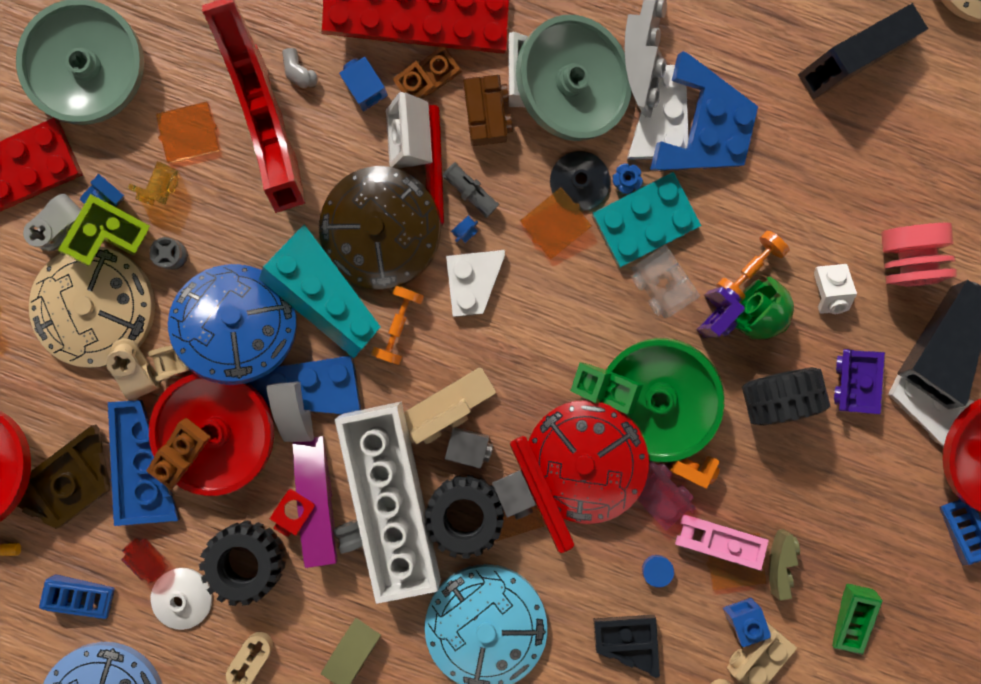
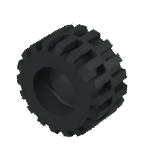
[742,367,830,425]
[425,475,504,559]
[199,521,286,606]

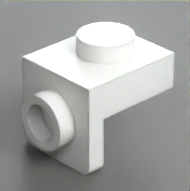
[814,264,857,314]

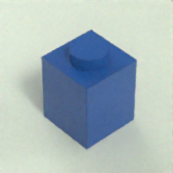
[339,56,388,112]

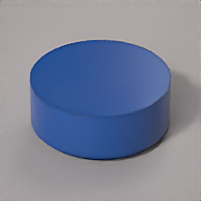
[642,555,674,587]

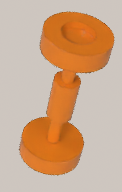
[716,230,790,304]
[371,286,424,365]

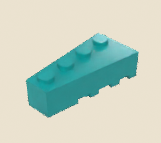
[259,224,381,358]

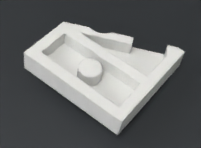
[446,250,505,317]

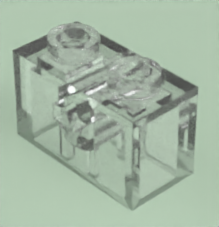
[630,245,700,318]

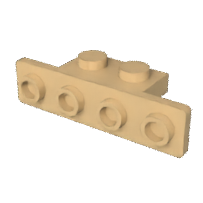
[404,368,496,444]

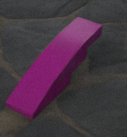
[293,436,338,568]

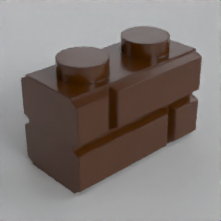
[463,74,513,146]

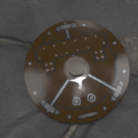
[319,166,441,289]

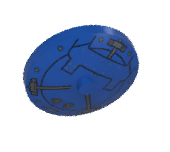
[168,264,297,385]

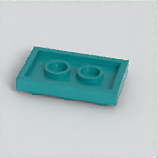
[591,172,702,268]

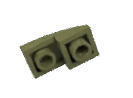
[769,529,800,601]
[321,618,382,684]

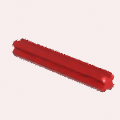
[425,105,444,225]
[510,436,574,553]

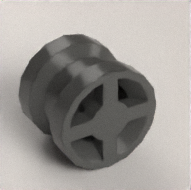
[149,237,188,270]
[333,519,363,554]

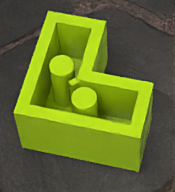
[58,194,150,267]

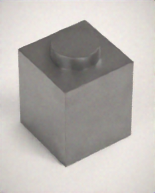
[445,427,493,468]
[492,470,536,520]

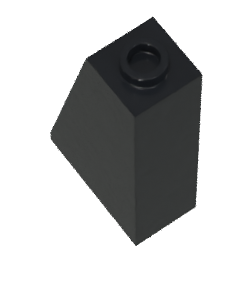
[798,3,929,100]
[897,280,981,410]

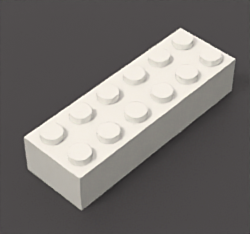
[335,401,441,604]

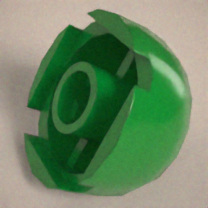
[735,277,794,340]

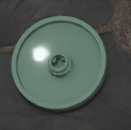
[16,0,144,125]
[516,15,632,141]

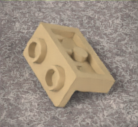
[727,623,797,684]

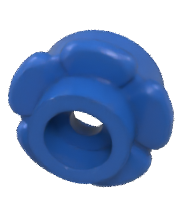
[613,163,643,194]
[451,215,478,243]

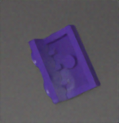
[696,287,746,338]
[834,349,885,414]

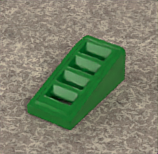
[832,583,883,654]

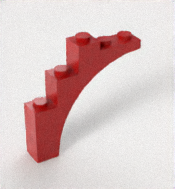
[202,0,306,213]

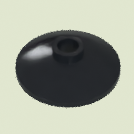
[550,151,610,212]

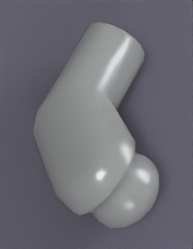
[282,48,318,88]

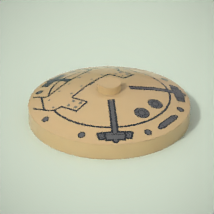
[29,247,155,368]

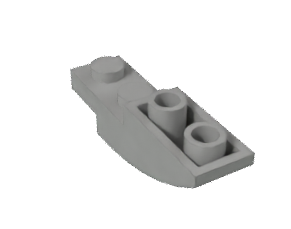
[625,0,667,118]

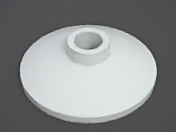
[151,568,213,630]

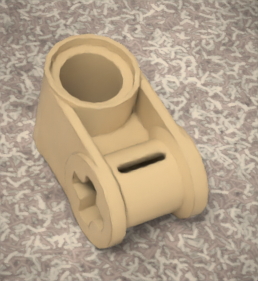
[106,338,161,401]
[148,346,191,382]

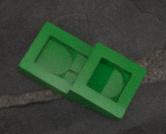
[570,362,643,415]

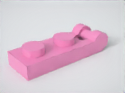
[675,515,769,570]

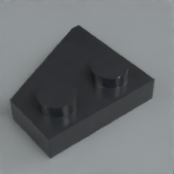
[593,614,660,678]

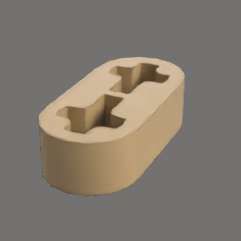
[226,632,273,684]

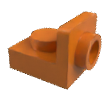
[667,456,720,489]

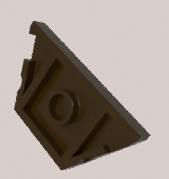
[17,424,110,529]

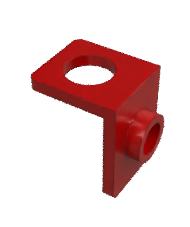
[269,489,315,538]

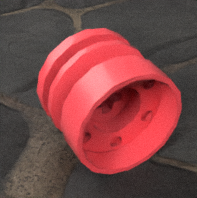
[881,223,957,287]

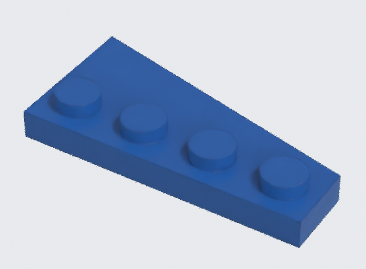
[249,356,361,414]
[108,400,180,526]

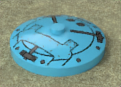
[425,564,547,684]

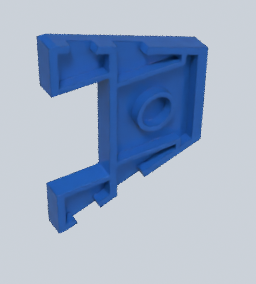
[650,51,758,171]

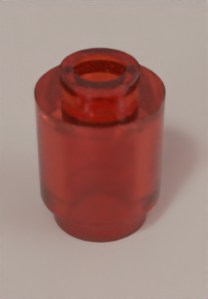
[121,538,169,585]

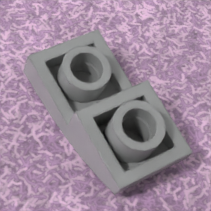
[267,382,314,442]

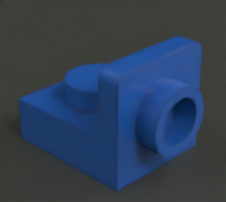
[80,174,125,207]
[723,598,771,647]

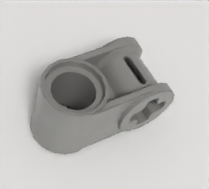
[23,194,81,251]

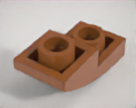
[393,47,462,99]
[146,418,210,490]

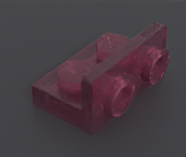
[637,461,696,531]

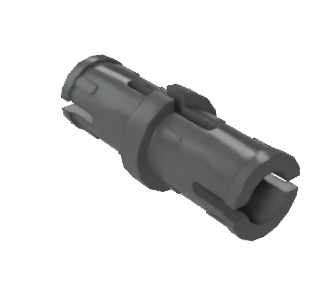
[442,162,500,218]

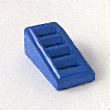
[939,499,981,565]
[39,574,115,619]

